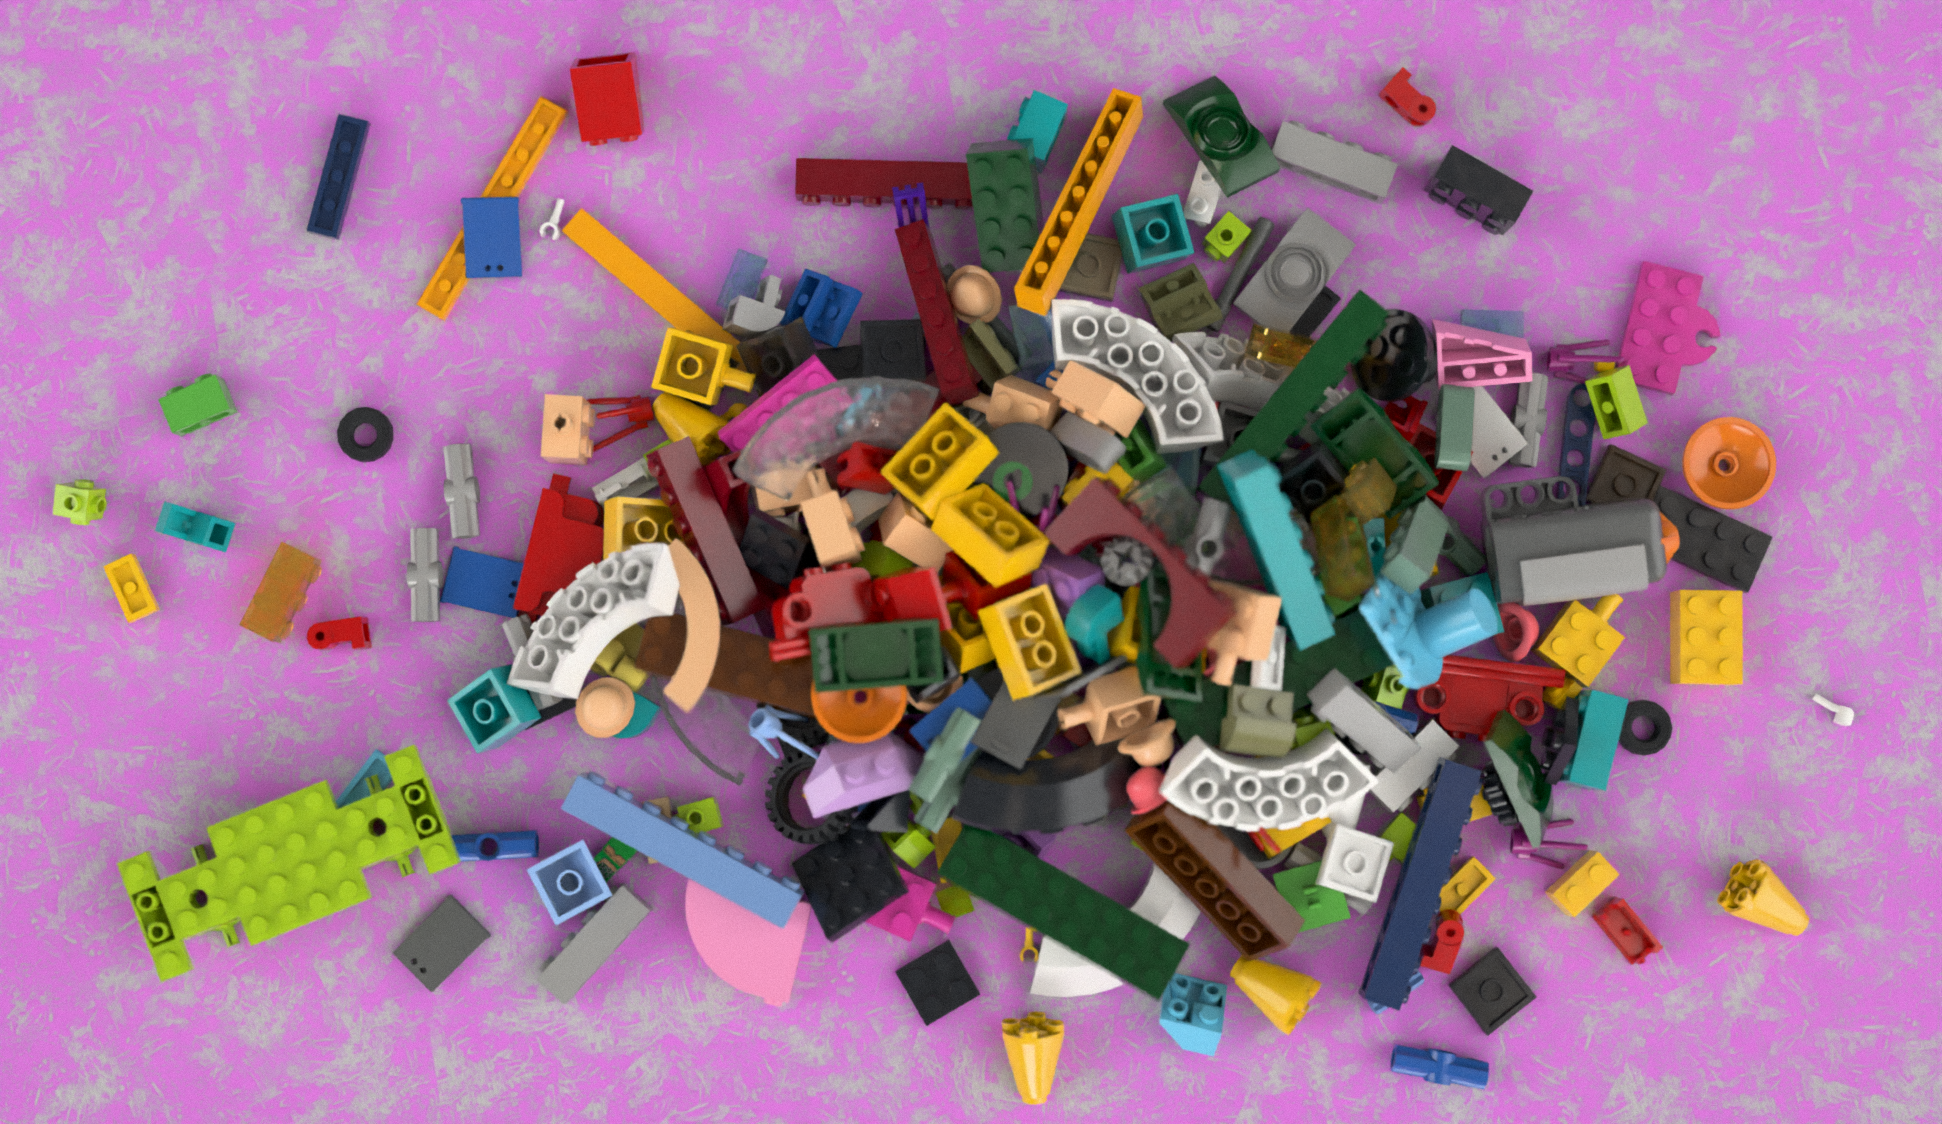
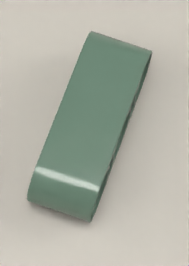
[1434,384,1475,472]

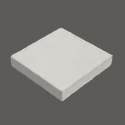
[1315,823,1394,903]

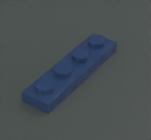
[306,114,371,240]

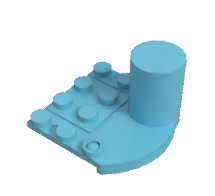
[1359,563,1498,689]

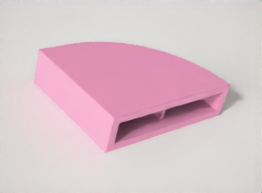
[685,878,812,1007]

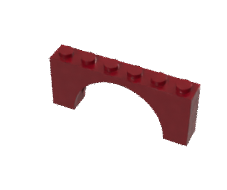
[703,448,790,639]
[1044,477,1237,668]

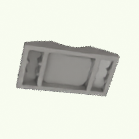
[1233,208,1356,341]

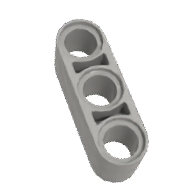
[1050,412,1126,474]

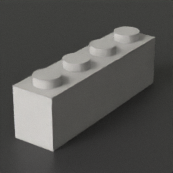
[1271,120,1398,204]
[1307,668,1421,773]
[537,884,653,1005]

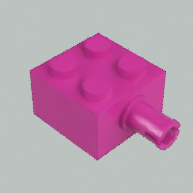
[865,864,956,942]

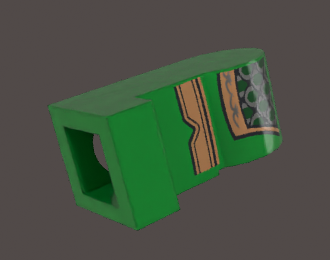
[593,837,639,883]

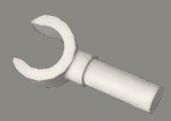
[540,198,565,240]
[1812,693,1854,726]

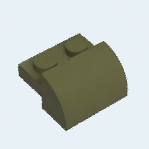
[1139,263,1223,342]
[962,319,1020,396]
[1219,685,1296,758]

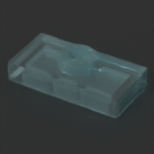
[716,248,768,310]
[1460,309,1524,338]

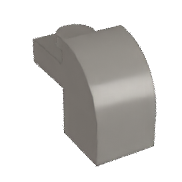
[722,275,785,337]

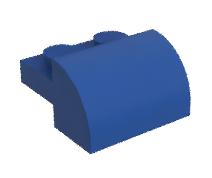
[779,268,863,348]

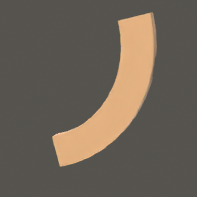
[664,538,720,713]

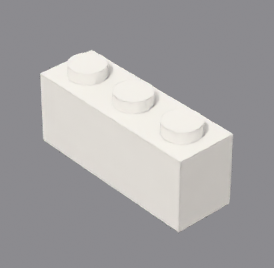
[1368,720,1459,812]

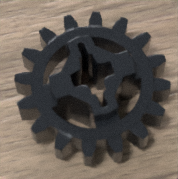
[1482,760,1520,827]

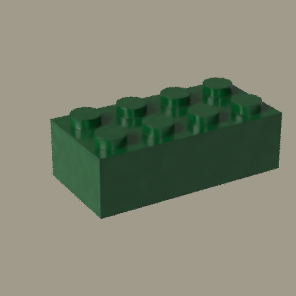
[966,138,1044,273]

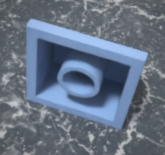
[527,840,612,925]

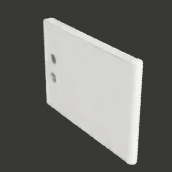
[1435,386,1529,479]

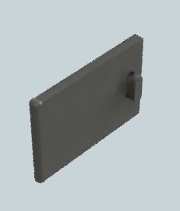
[1035,654,1127,701]
[970,680,1061,770]
[392,894,491,993]

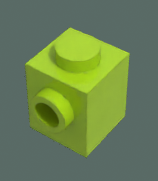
[1202,211,1252,264]
[674,797,724,834]
[881,818,936,869]

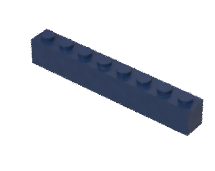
[1358,756,1483,1011]

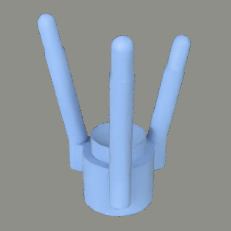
[749,705,820,759]

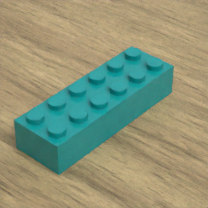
[1217,450,1335,650]

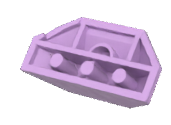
[803,732,925,818]

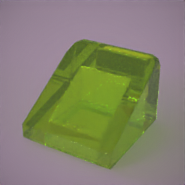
[935,885,975,918]

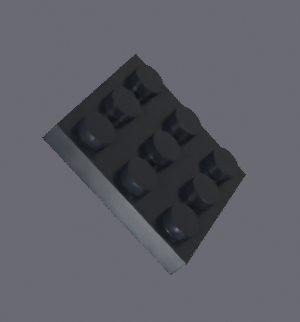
[792,824,909,943]

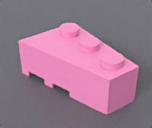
[1432,319,1532,390]

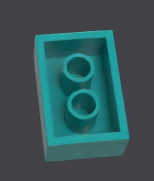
[1559,689,1629,791]

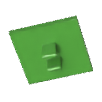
[1272,860,1351,933]

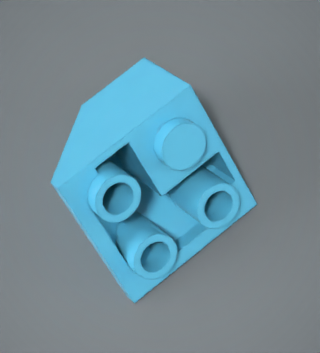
[1159,973,1227,1057]

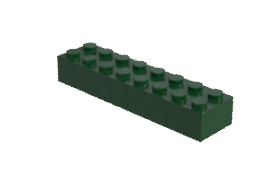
[1196,289,1390,511]
[1161,610,1395,748]
[937,824,1190,1003]

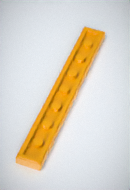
[416,96,568,321]
[562,208,767,380]

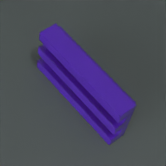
[892,182,930,229]

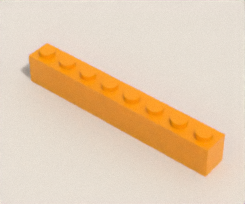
[1014,88,1143,316]

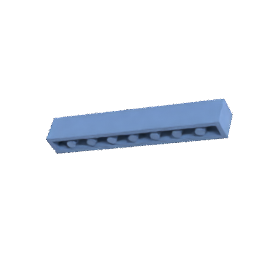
[560,771,804,929]

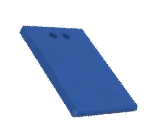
[460,197,522,278]
[440,546,524,618]
[909,677,993,764]

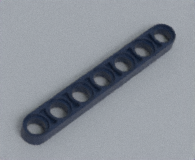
[1556,384,1595,505]

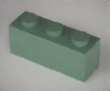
[1380,501,1449,595]

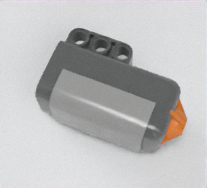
[1480,476,1680,606]

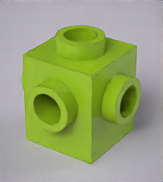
[52,479,107,525]
[1361,664,1409,709]

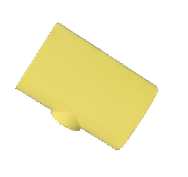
[590,623,650,693]

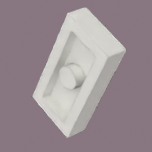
[1251,625,1286,691]

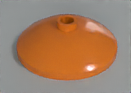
[1682,417,1776,510]
[811,681,907,743]

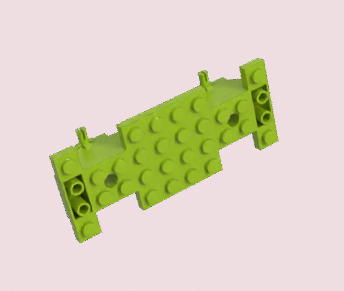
[116,744,461,982]

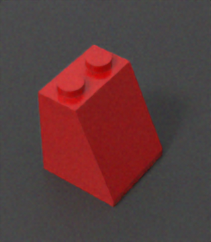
[570,52,644,146]

